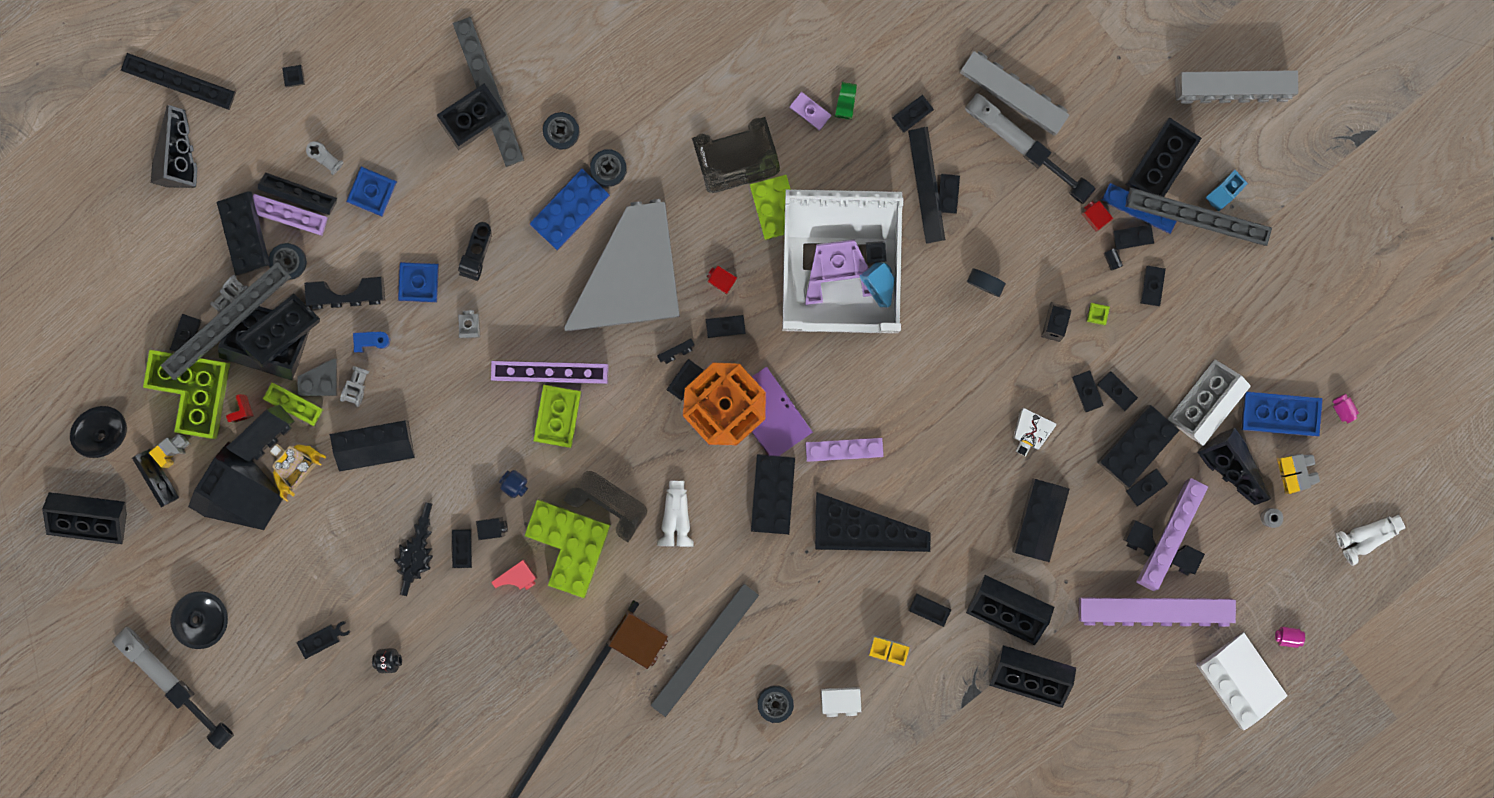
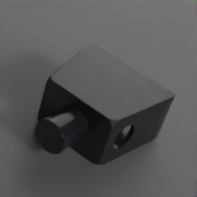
[1041,302,1072,342]

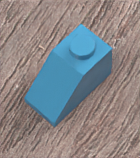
[1206,170,1248,212]
[859,262,895,308]

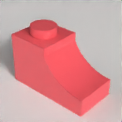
[491,559,537,590]

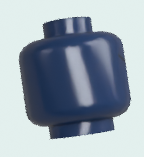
[499,470,528,498]

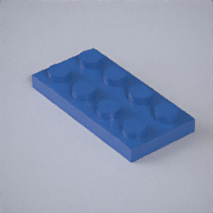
[530,169,610,251]
[1241,392,1323,436]

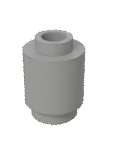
[1260,508,1283,528]

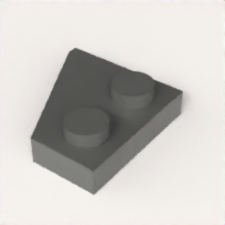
[298,359,337,396]

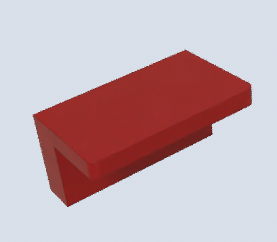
[226,394,254,423]

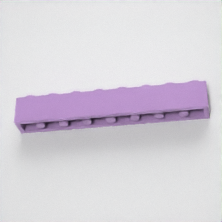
[1079,597,1236,627]

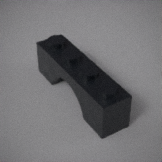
[304,277,386,310]
[1123,520,1205,576]

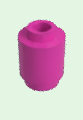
[1332,394,1359,424]
[1275,627,1305,648]

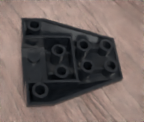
[188,441,283,530]

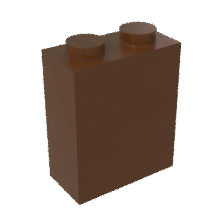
[607,610,668,669]

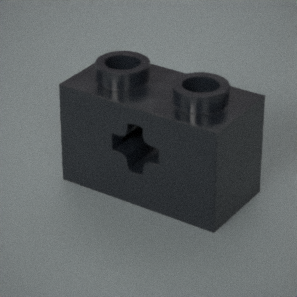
[476,517,508,540]

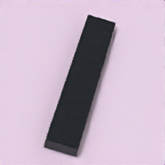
[120,53,236,110]
[908,127,946,244]

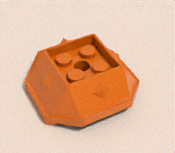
[683,362,766,446]

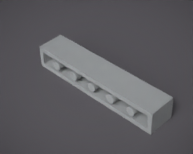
[960,51,1069,136]

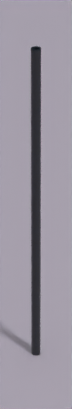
[509,600,639,798]

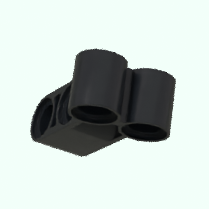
[458,222,492,281]

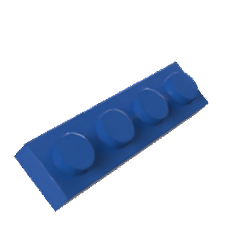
[1101,183,1177,234]

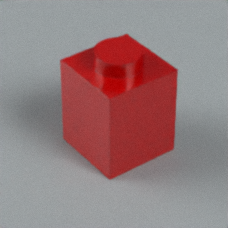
[1082,201,1114,232]
[706,266,737,295]

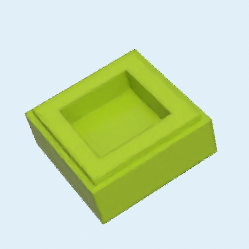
[1086,303,1110,326]

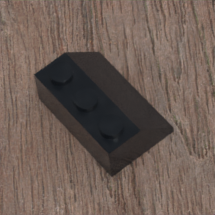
[226,404,295,462]

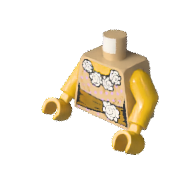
[270,444,326,502]

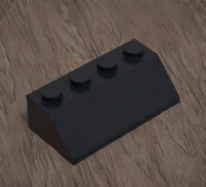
[329,420,415,472]
[1012,478,1070,563]
[42,492,127,544]
[966,575,1055,645]
[989,645,1076,708]

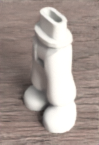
[657,481,694,547]
[1336,515,1405,566]

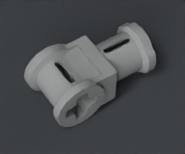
[306,141,344,175]
[210,275,248,312]
[340,366,370,407]

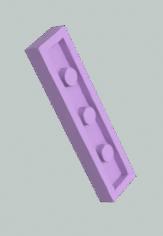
[253,194,328,236]
[806,438,883,462]

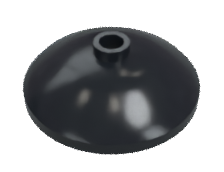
[70,406,127,458]
[170,591,228,649]

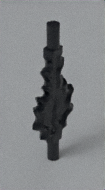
[394,502,433,596]

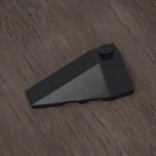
[150,105,197,188]
[1197,428,1271,505]

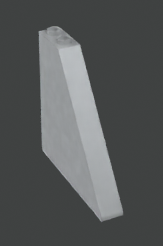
[564,199,680,331]

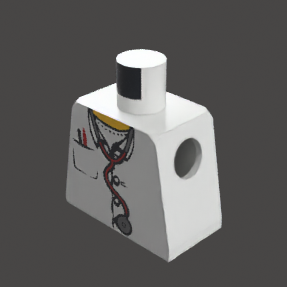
[1013,408,1056,456]

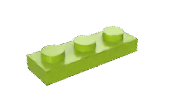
[263,382,324,426]

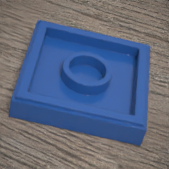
[346,167,397,217]
[398,262,439,302]

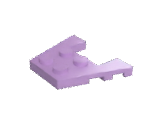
[805,239,872,305]

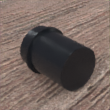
[1104,248,1123,271]

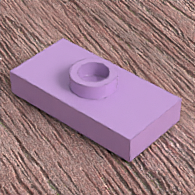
[789,92,831,131]

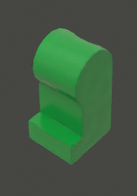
[835,82,857,120]

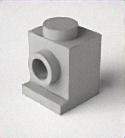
[458,310,480,338]

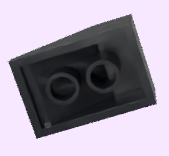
[437,83,506,151]

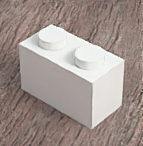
[821,687,861,717]

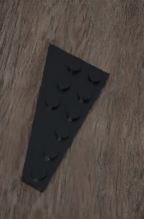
[815,492,931,552]

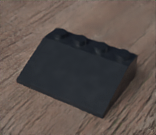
[218,306,310,381]

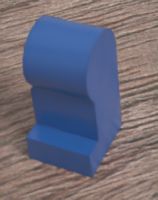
[353,332,391,353]

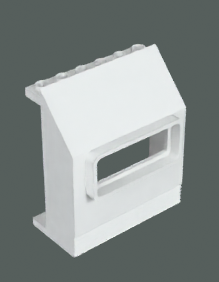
[782,190,903,333]

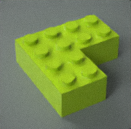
[143,350,230,439]
[525,499,611,598]

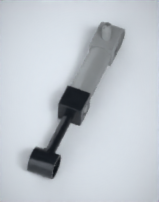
[965,93,1096,204]
[112,626,234,749]

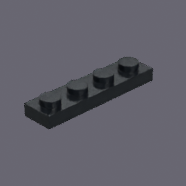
[258,172,337,215]

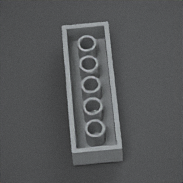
[1175,71,1298,104]

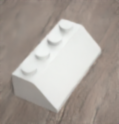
[1168,360,1251,446]

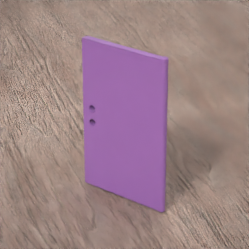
[752,367,813,456]

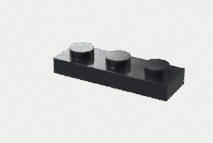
[132,449,179,508]

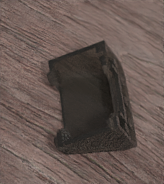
[692,117,780,193]
[563,471,647,543]

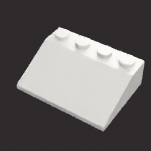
[1197,632,1288,730]

